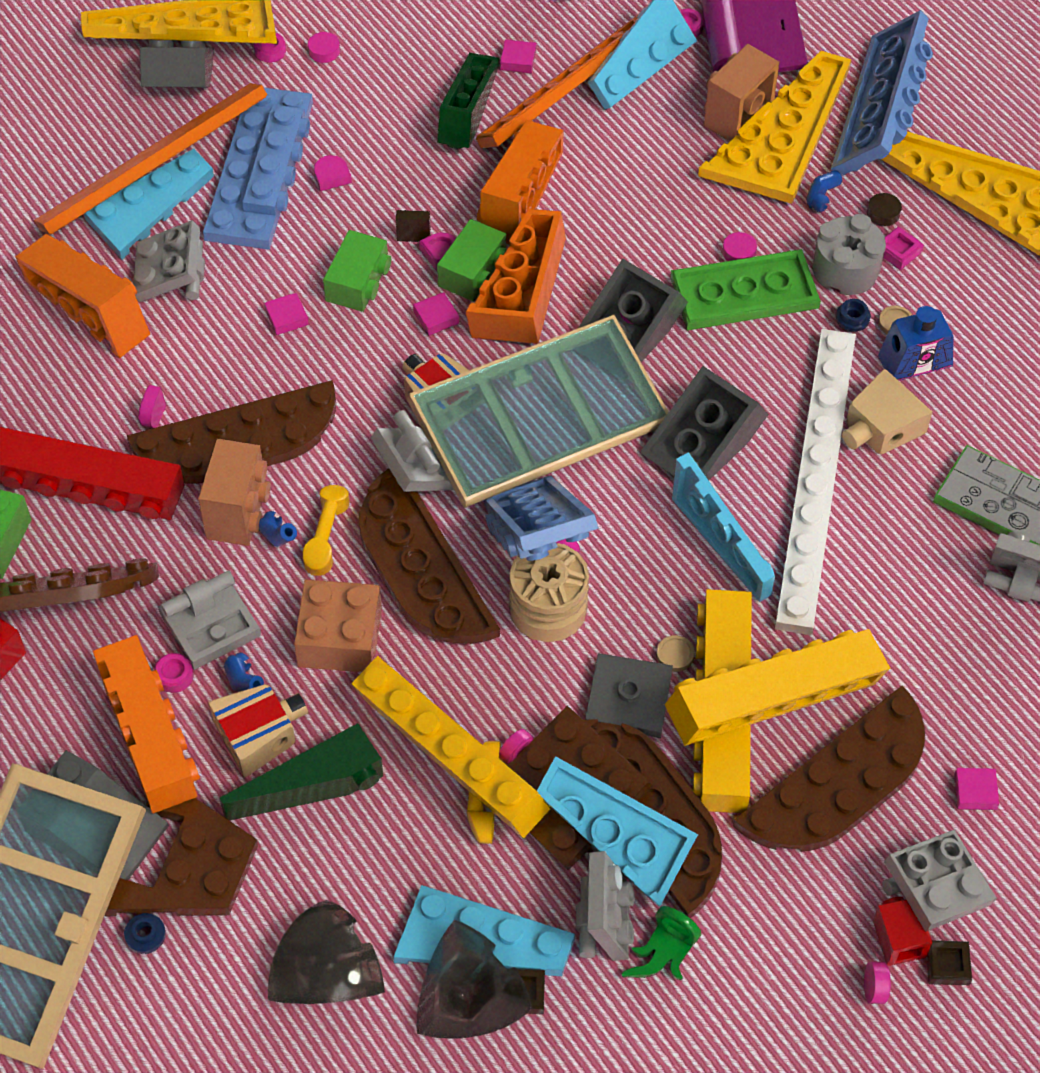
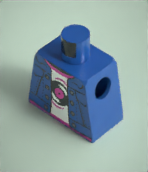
[878,306,954,381]

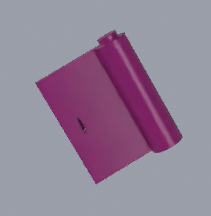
[700,0,808,73]

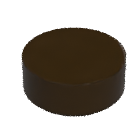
[867,193,902,226]

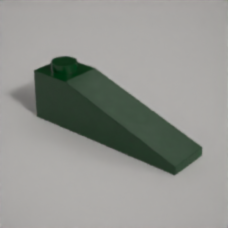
[437,52,500,149]
[220,723,383,821]

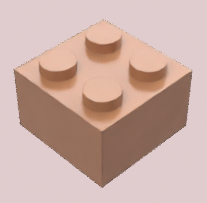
[704,44,779,141]
[198,439,271,546]
[294,579,382,672]

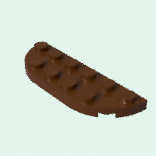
[127,380,336,484]
[359,469,500,644]
[0,558,159,612]
[733,685,925,852]
[584,719,722,918]

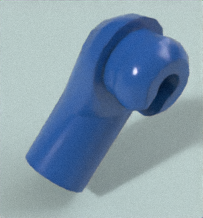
[806,170,842,212]
[259,511,297,547]
[224,653,264,692]

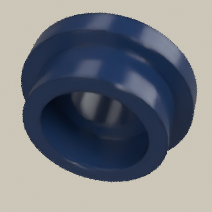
[836,299,871,332]
[124,913,166,954]

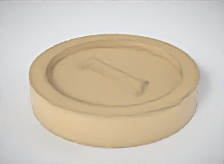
[878,306,912,334]
[657,635,695,672]

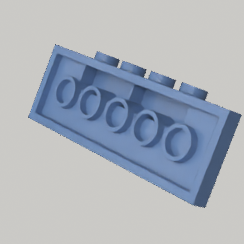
[831,10,933,176]
[203,88,313,250]
[483,475,599,561]

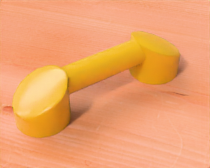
[303,485,350,576]
[467,741,501,844]

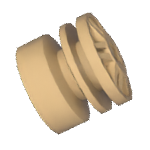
[509,543,589,642]

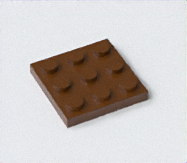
[507,705,652,870]

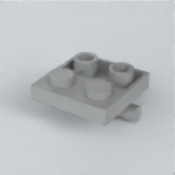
[133,220,205,303]
[371,410,454,492]
[983,532,1040,602]
[158,570,261,670]
[882,829,997,932]
[576,851,635,961]

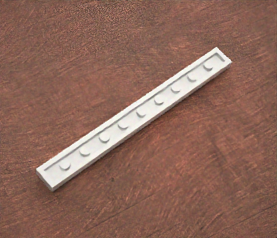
[775,329,856,636]

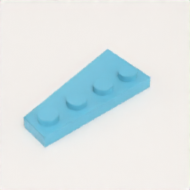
[588,0,697,110]
[84,149,214,260]
[672,452,775,602]
[537,756,698,907]
[393,885,575,977]

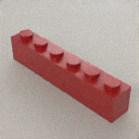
[0,427,185,520]

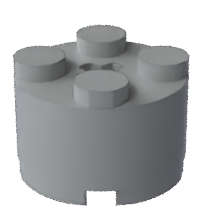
[813,214,886,295]

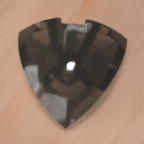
[268,900,385,1004]
[416,919,532,1039]

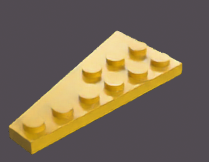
[81,0,277,44]
[698,51,851,204]
[881,131,1040,256]

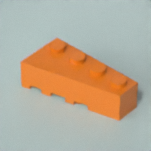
[477,120,564,244]
[466,209,566,344]
[15,233,151,358]
[93,635,200,814]

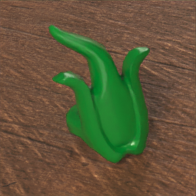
[622,906,702,980]

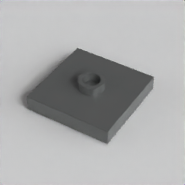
[585,653,673,738]

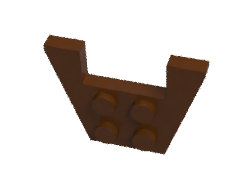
[104,798,258,917]

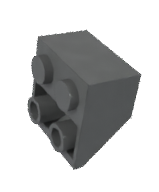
[140,40,214,88]

